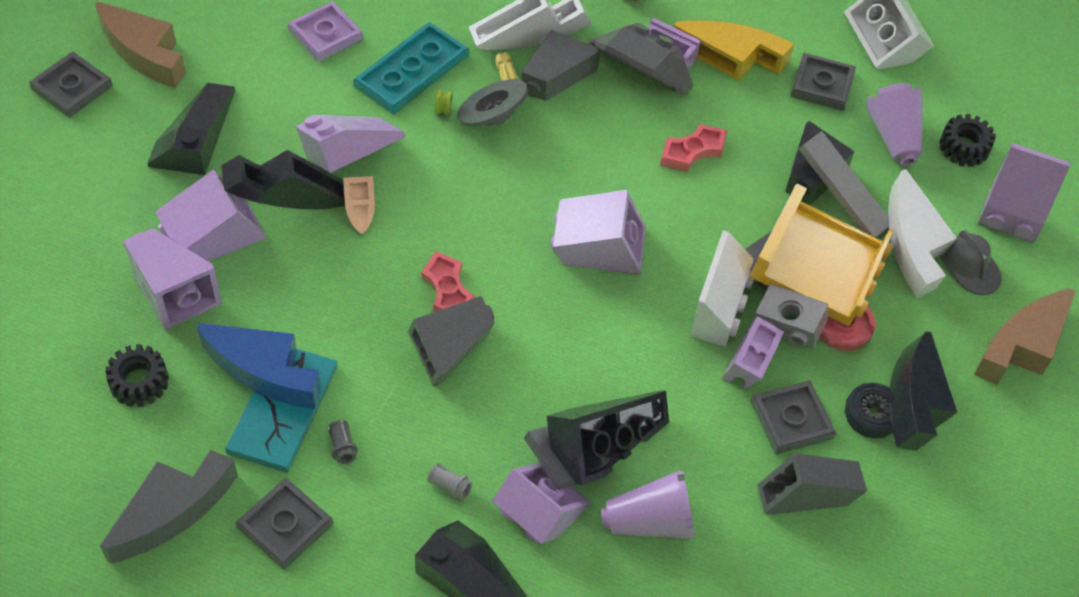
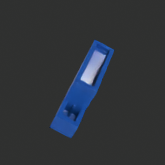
[197,323,321,409]

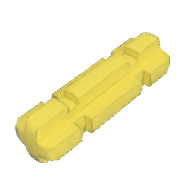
[495,52,518,80]

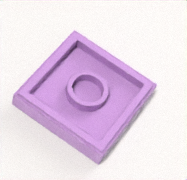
[287,1,364,62]

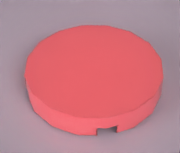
[819,306,876,351]

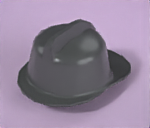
[941,230,1002,295]

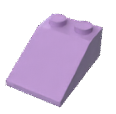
[296,115,406,173]
[978,143,1071,243]

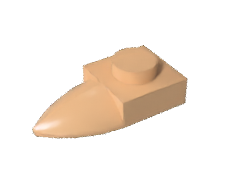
[343,176,375,234]

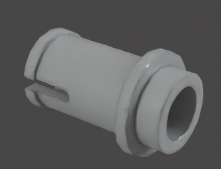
[427,463,472,500]

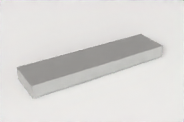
[798,131,889,238]

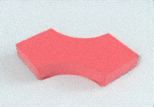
[660,124,727,172]
[421,251,475,312]

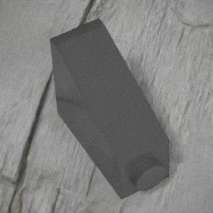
[521,30,600,101]
[408,296,494,387]
[757,453,867,515]

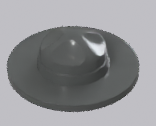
[457,79,528,127]

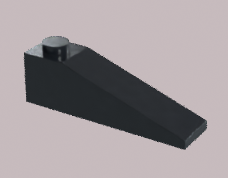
[147,83,235,175]
[547,390,669,485]
[415,520,527,597]

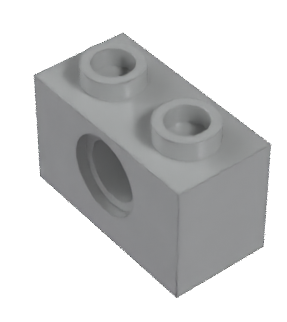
[755,284,828,349]

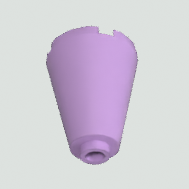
[866,83,923,166]
[601,471,695,539]

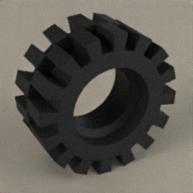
[939,114,996,167]
[105,344,169,407]

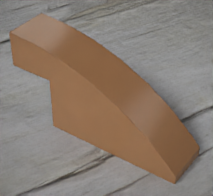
[95,2,186,88]
[974,289,1075,384]

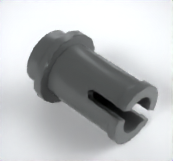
[327,420,358,464]

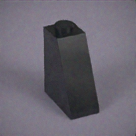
[785,121,855,205]

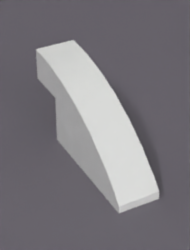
[469,0,592,50]
[888,169,957,299]

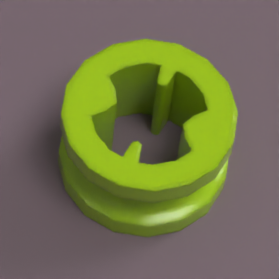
[435,89,453,116]

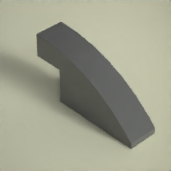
[100,450,238,563]

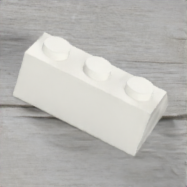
[844,0,934,70]
[690,230,754,347]

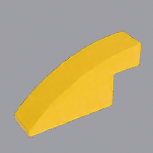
[674,20,794,81]

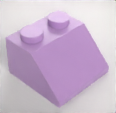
[492,462,592,544]

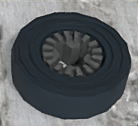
[845,382,893,438]

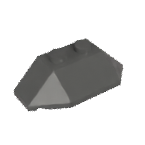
[589,23,693,94]

